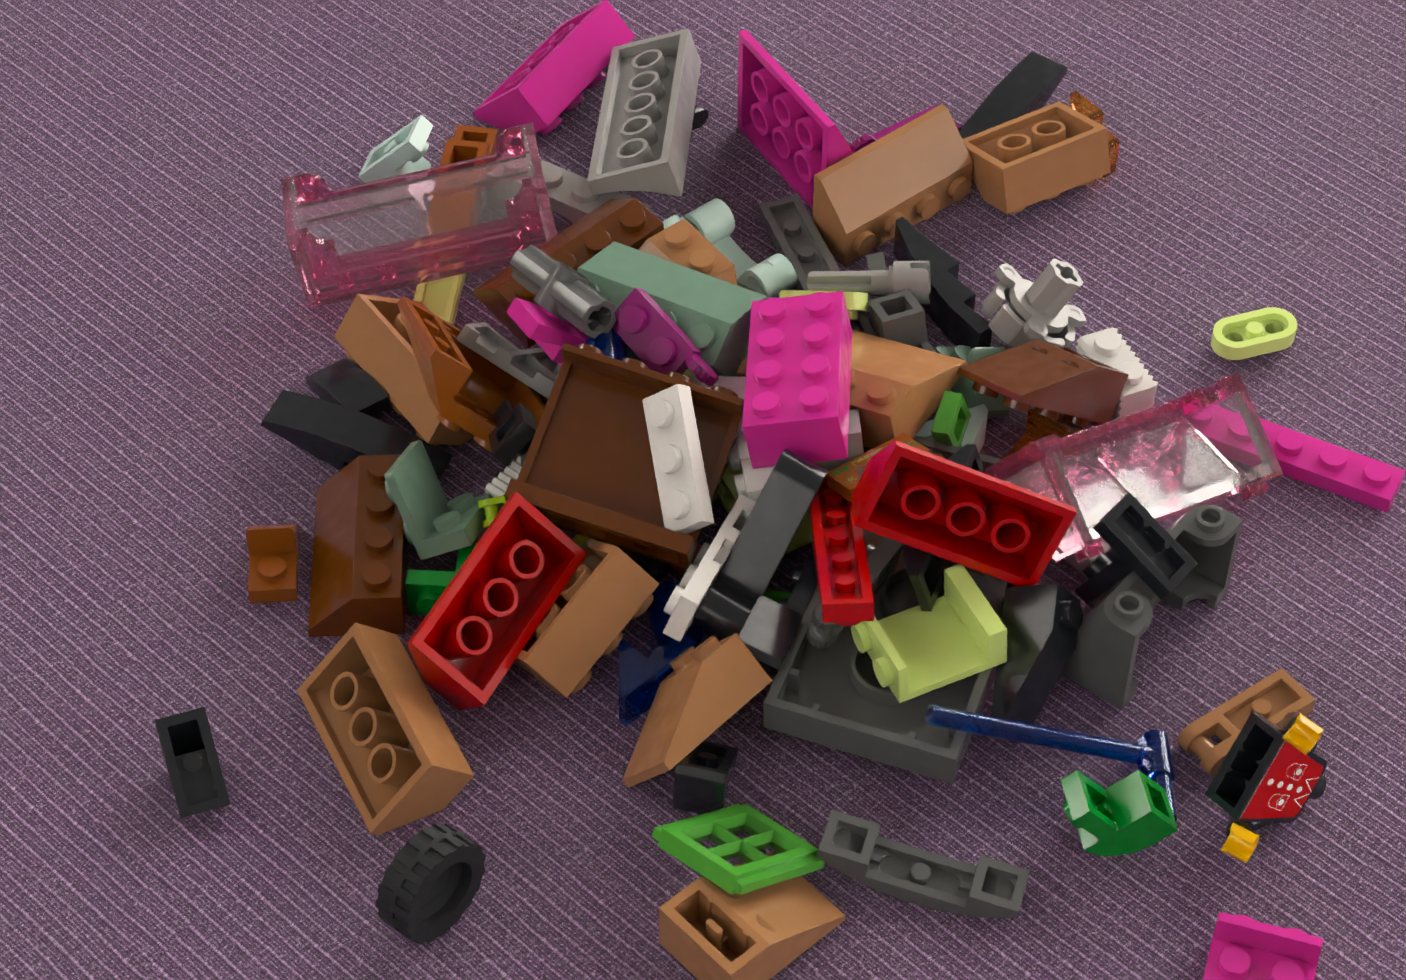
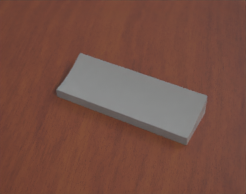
[587,28,701,197]

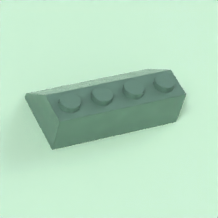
[577,241,768,377]

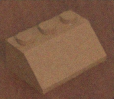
[963,101,1111,214]
[514,538,659,698]

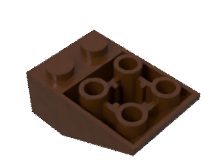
[957,339,1129,428]

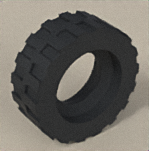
[375,822,486,944]

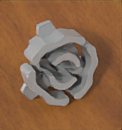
[981,258,1086,348]

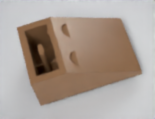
[659,851,846,980]

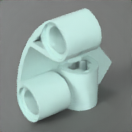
[662,198,797,298]

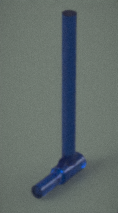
[925,704,1177,822]

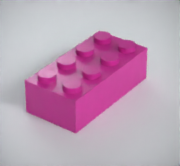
[742,291,852,469]

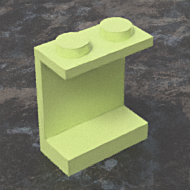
[851,564,1007,703]

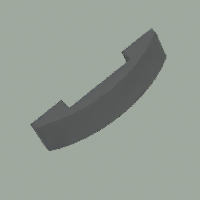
[817,809,1030,918]

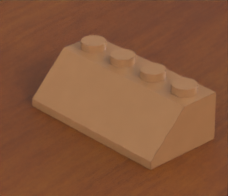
[812,104,973,265]
[334,293,475,446]
[297,623,475,835]

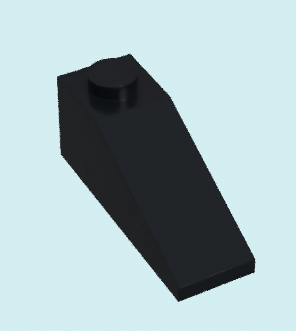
[990,583,1083,743]

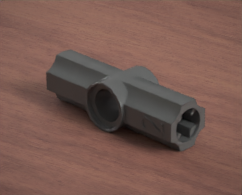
[509,244,617,339]

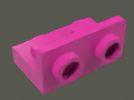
[1203,912,1323,980]

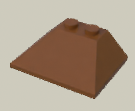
[397,296,548,458]

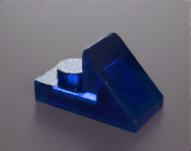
[618,634,696,727]

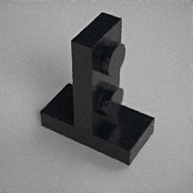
[1074,492,1198,605]

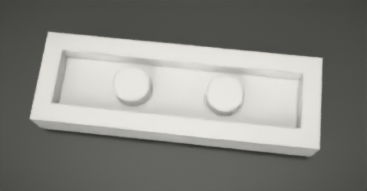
[642,384,714,534]

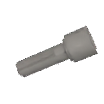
[807,261,931,304]

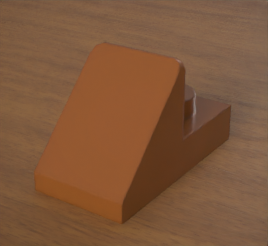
[246,523,300,603]

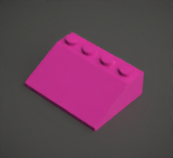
[737,29,854,211]

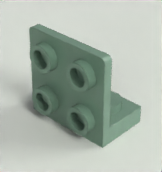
[384,440,492,560]

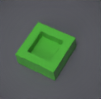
[931,391,971,447]

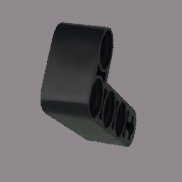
[692,448,828,639]

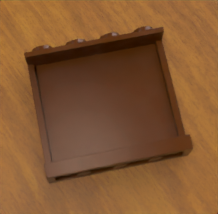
[504,343,744,569]

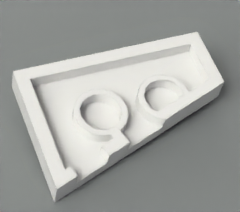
[663,494,756,642]

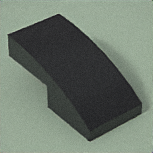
[306,358,391,417]

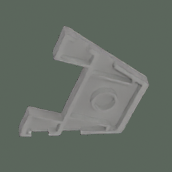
[457,322,561,399]

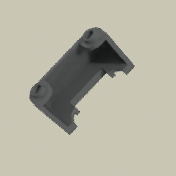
[1061,504,1243,711]

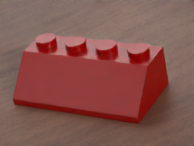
[851,440,1077,586]
[407,492,587,711]

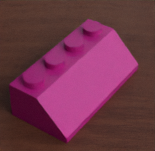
[472,0,635,139]

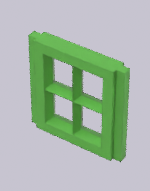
[652,804,825,895]

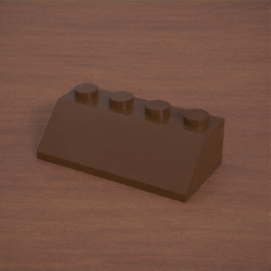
[474,197,664,349]
[308,454,408,637]

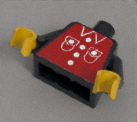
[1205,711,1327,863]

